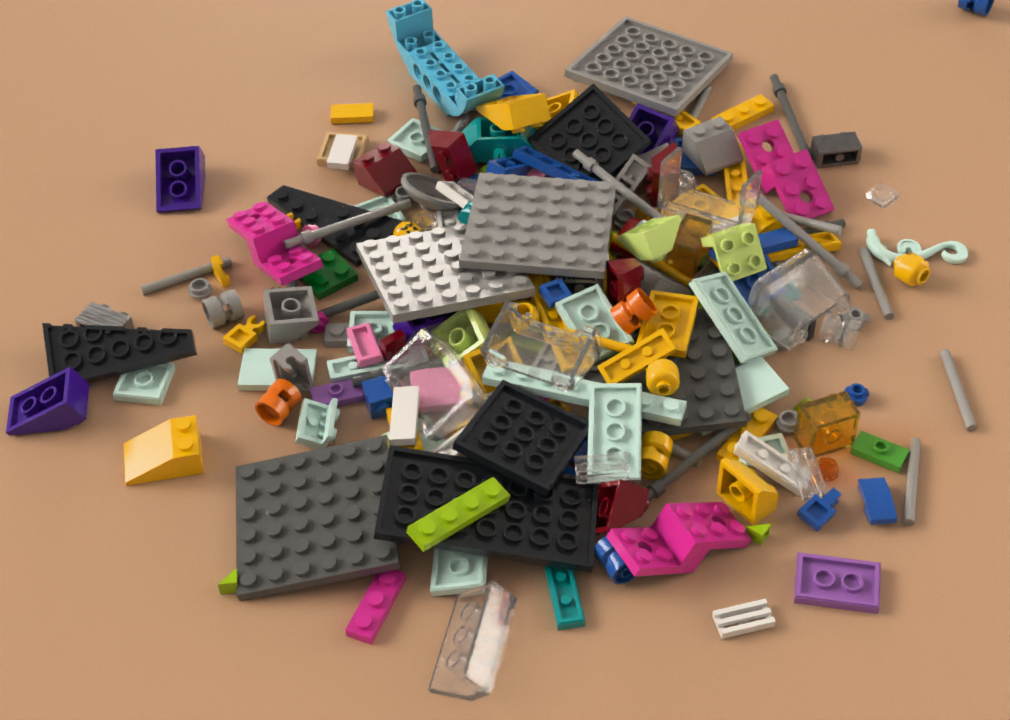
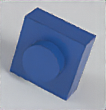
[538,278,572,309]

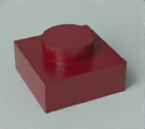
[380,329,407,362]

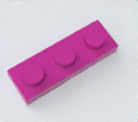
[345,570,407,645]

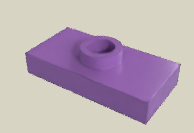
[310,379,364,407]

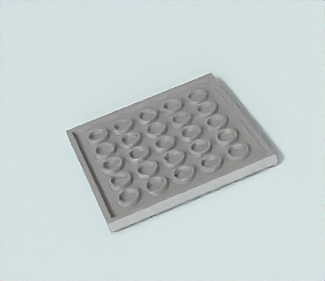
[564,16,734,117]
[459,172,616,279]
[356,223,535,324]

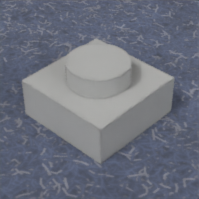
[324,323,349,348]

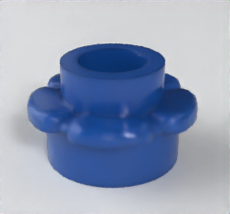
[844,383,869,407]

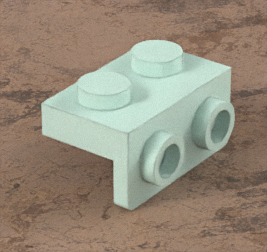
[295,398,340,449]

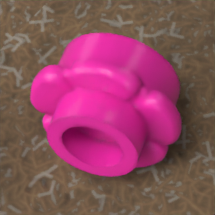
[311,311,329,333]

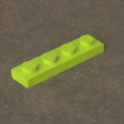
[407,477,510,552]

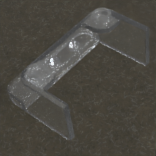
[657,147,762,237]

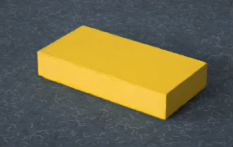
[331,103,374,124]

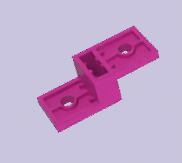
[737,119,835,219]
[226,202,323,286]
[606,502,752,577]

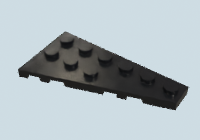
[267,185,403,268]
[42,323,197,383]

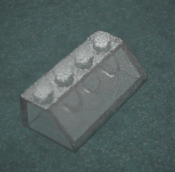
[428,581,517,701]

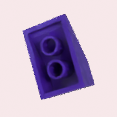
[629,103,680,154]
[155,146,206,213]
[6,367,89,436]

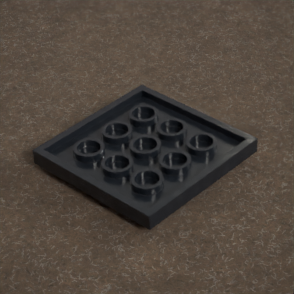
[527,83,652,181]
[452,380,589,496]

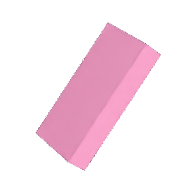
[346,322,383,368]

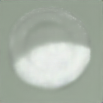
[414,210,437,231]

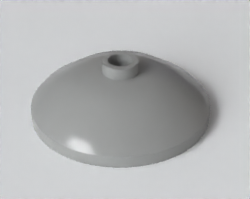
[401,172,460,211]

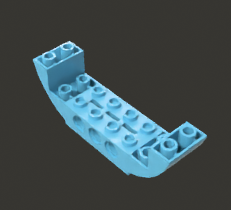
[386,0,505,117]

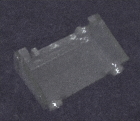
[748,248,851,350]
[480,300,603,392]
[381,327,489,442]

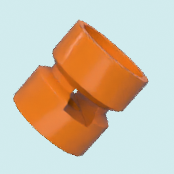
[610,288,658,335]
[255,378,302,426]

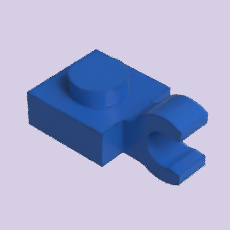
[797,487,842,532]

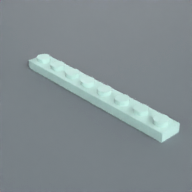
[482,360,687,426]

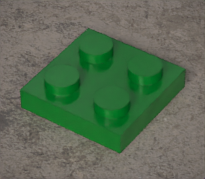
[299,248,358,300]

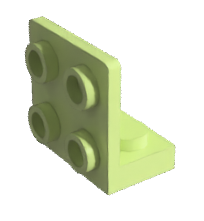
[700,223,767,281]

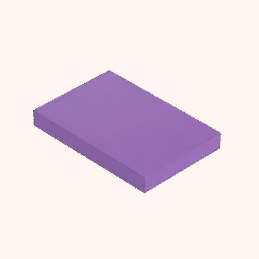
[794,552,881,614]

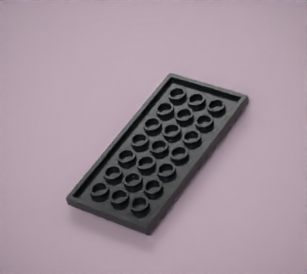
[374,445,599,573]

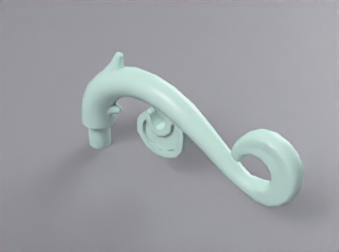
[866,229,968,267]

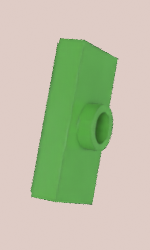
[850,430,910,473]

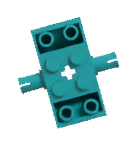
[462,117,537,164]

